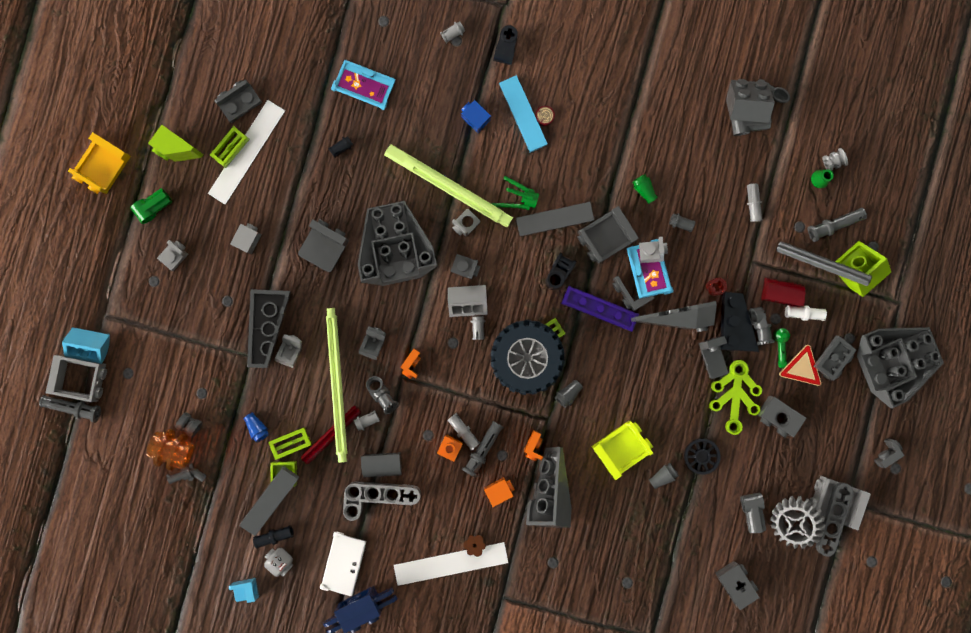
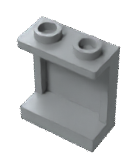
[808,476,871,530]

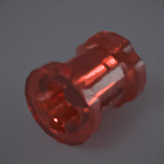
[706,278,727,296]

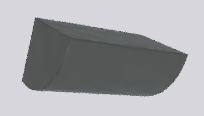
[361,452,402,478]

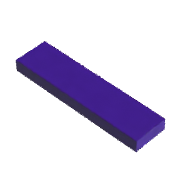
[561,286,639,332]

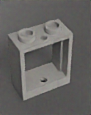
[46,355,107,402]

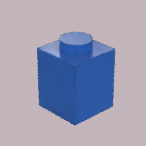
[461,100,491,133]

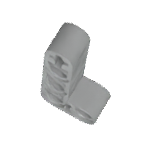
[343,481,421,521]

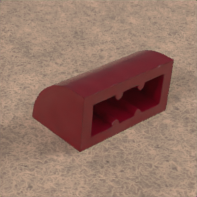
[761,278,805,307]

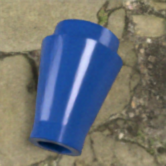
[243,413,269,442]

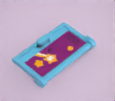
[331,60,396,110]
[626,239,674,299]

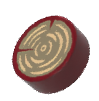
[535,106,555,126]

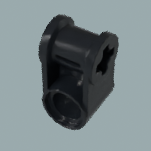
[493,25,518,65]
[545,252,577,290]

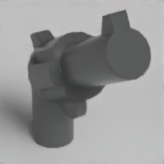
[166,463,206,484]

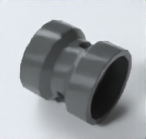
[175,412,203,438]

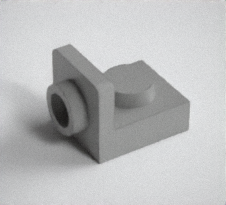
[639,236,668,263]
[157,240,188,271]

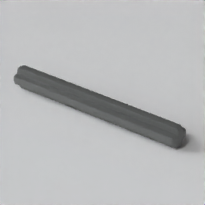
[777,242,872,286]

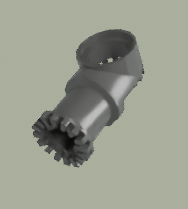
[748,307,775,345]
[366,376,399,414]

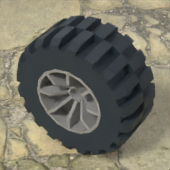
[490,320,565,395]

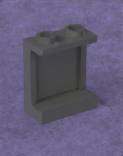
[577,206,639,264]

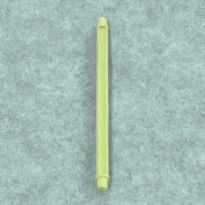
[326,308,348,463]

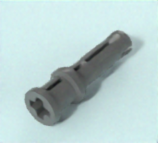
[807,208,867,242]
[39,395,101,423]
[462,421,504,478]

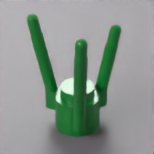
[491,176,539,210]

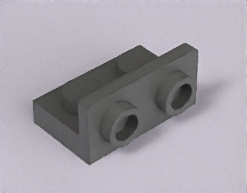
[214,80,263,123]
[813,336,856,381]

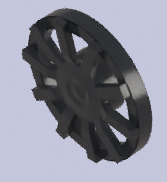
[684,438,721,475]

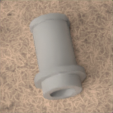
[440,21,465,44]
[471,316,486,340]
[354,410,380,431]

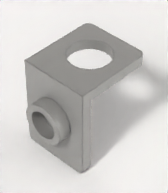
[452,209,480,237]

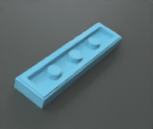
[499,75,547,153]

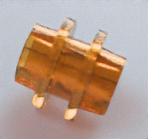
[146,429,194,471]

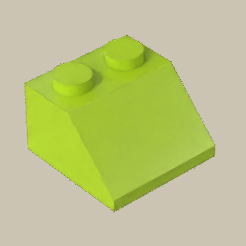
[148,125,204,162]
[835,241,891,297]

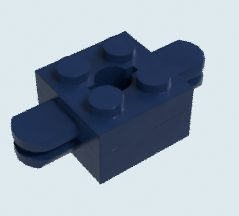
[323,586,398,633]

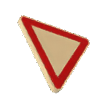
[779,345,821,386]

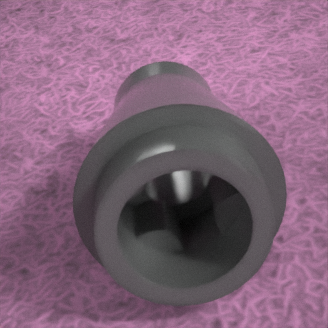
[555,380,583,408]
[649,463,679,489]

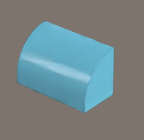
[62,327,110,364]

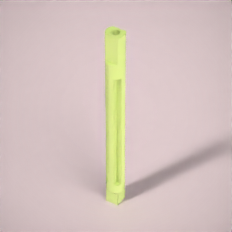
[385,144,513,228]

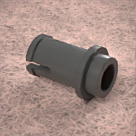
[669,213,695,232]

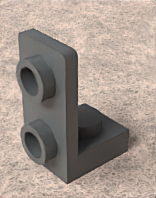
[612,276,654,311]
[699,336,728,379]

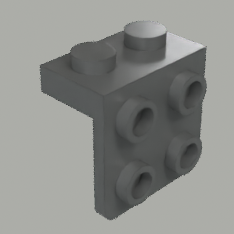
[298,219,349,272]

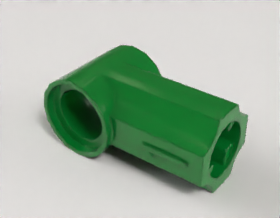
[130,188,172,224]

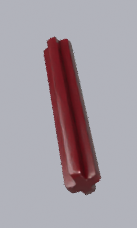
[301,406,361,464]

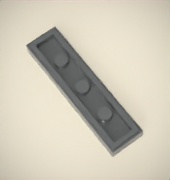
[516,202,594,237]
[239,466,299,536]

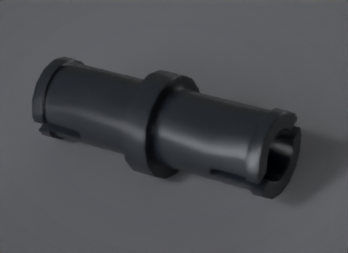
[253,525,294,549]

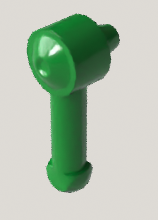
[773,328,790,368]

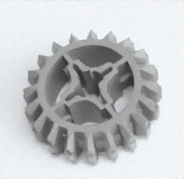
[770,496,825,549]

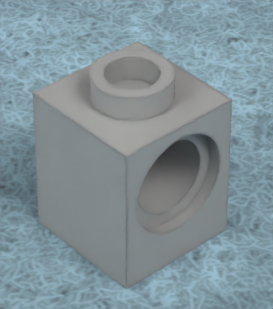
[230,223,262,255]

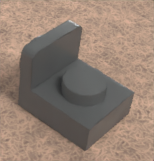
[450,254,481,280]
[874,438,904,468]

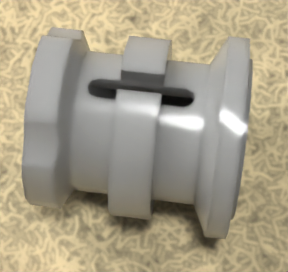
[822,148,848,171]

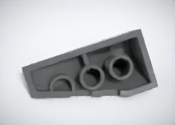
[631,301,717,332]
[526,447,572,528]

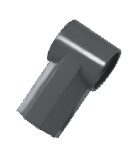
[731,118,772,136]
[740,493,766,533]

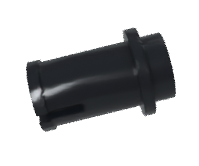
[328,136,354,158]

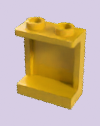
[68,132,131,194]

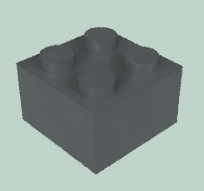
[726,79,775,123]

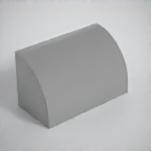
[448,285,488,317]

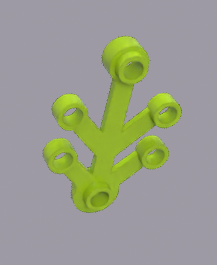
[709,360,762,435]

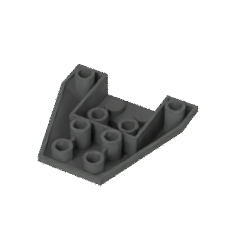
[358,201,437,286]
[857,327,944,408]

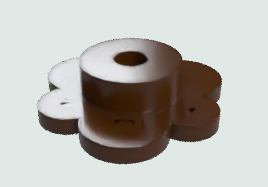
[463,535,486,557]

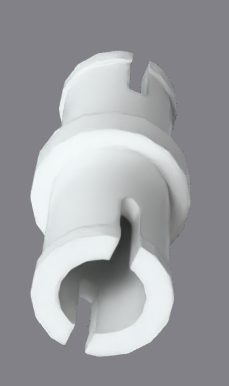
[785,305,827,321]

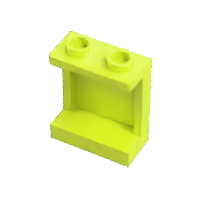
[591,421,653,480]

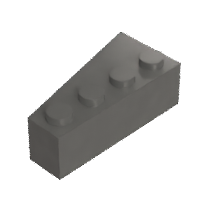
[247,289,291,368]

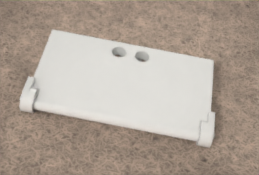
[320,531,367,596]

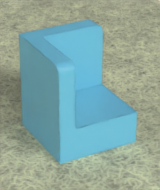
[229,578,259,603]

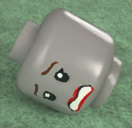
[264,548,293,577]

